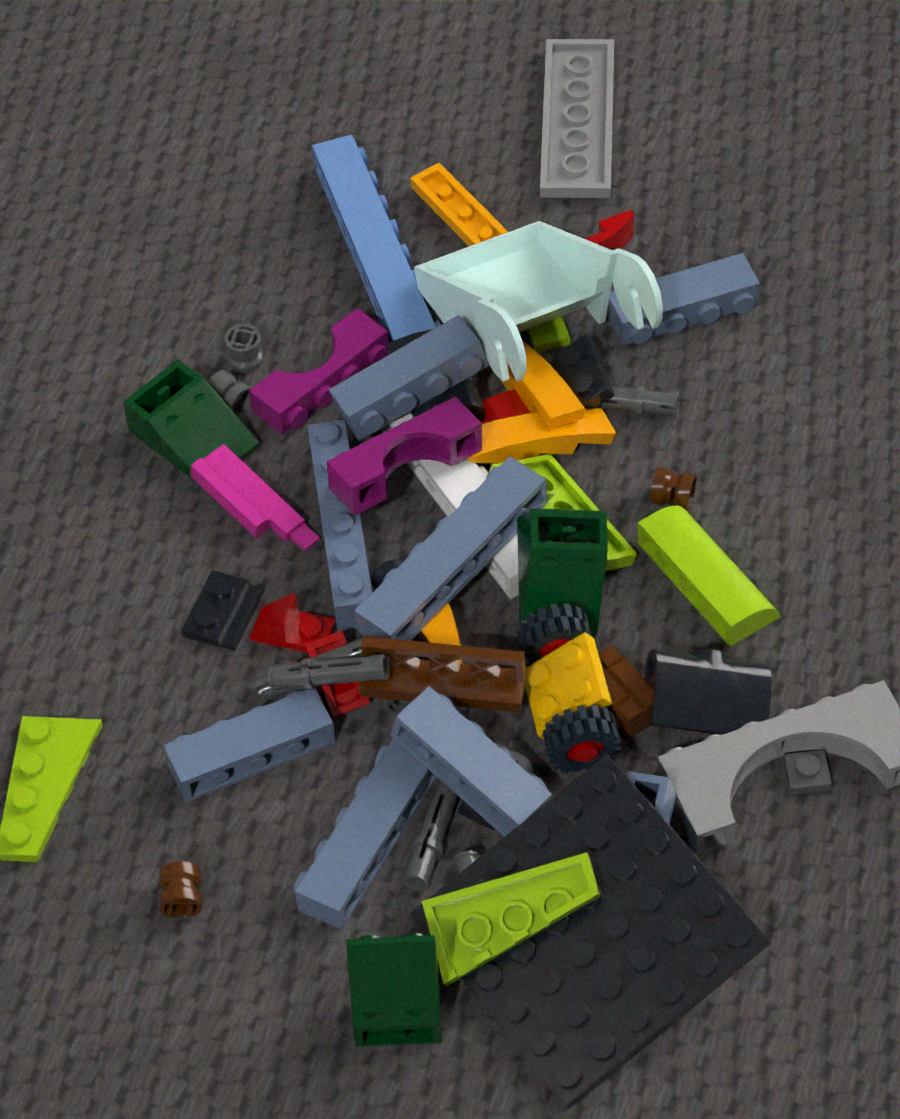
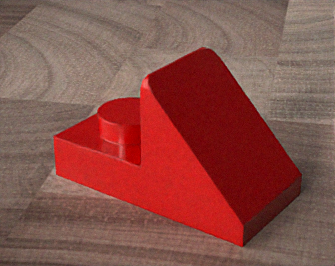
[249,593,336,653]

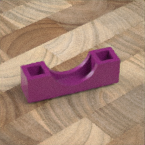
[249,308,389,435]
[326,397,483,516]

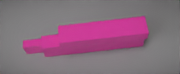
[191,444,320,551]

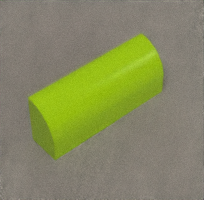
[637,506,781,647]

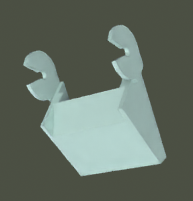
[414,221,663,382]

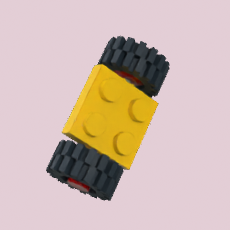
[517,604,622,774]

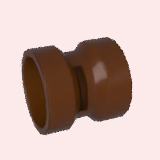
[650,467,697,512]
[159,861,202,918]

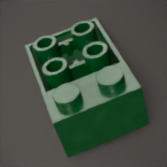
[123,359,260,484]
[517,508,608,636]
[346,933,442,1047]

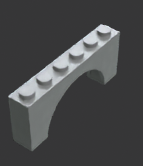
[657,680,900,855]

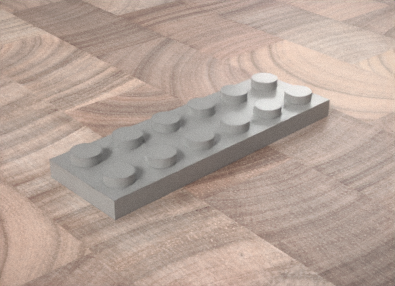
[540,39,614,198]

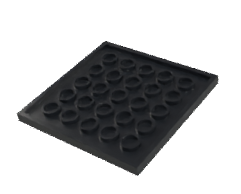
[410,754,771,1110]

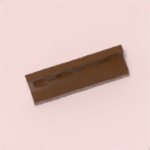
[359,636,526,713]

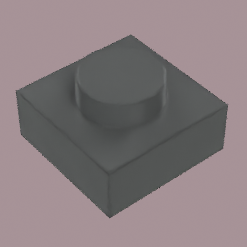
[783,750,832,795]

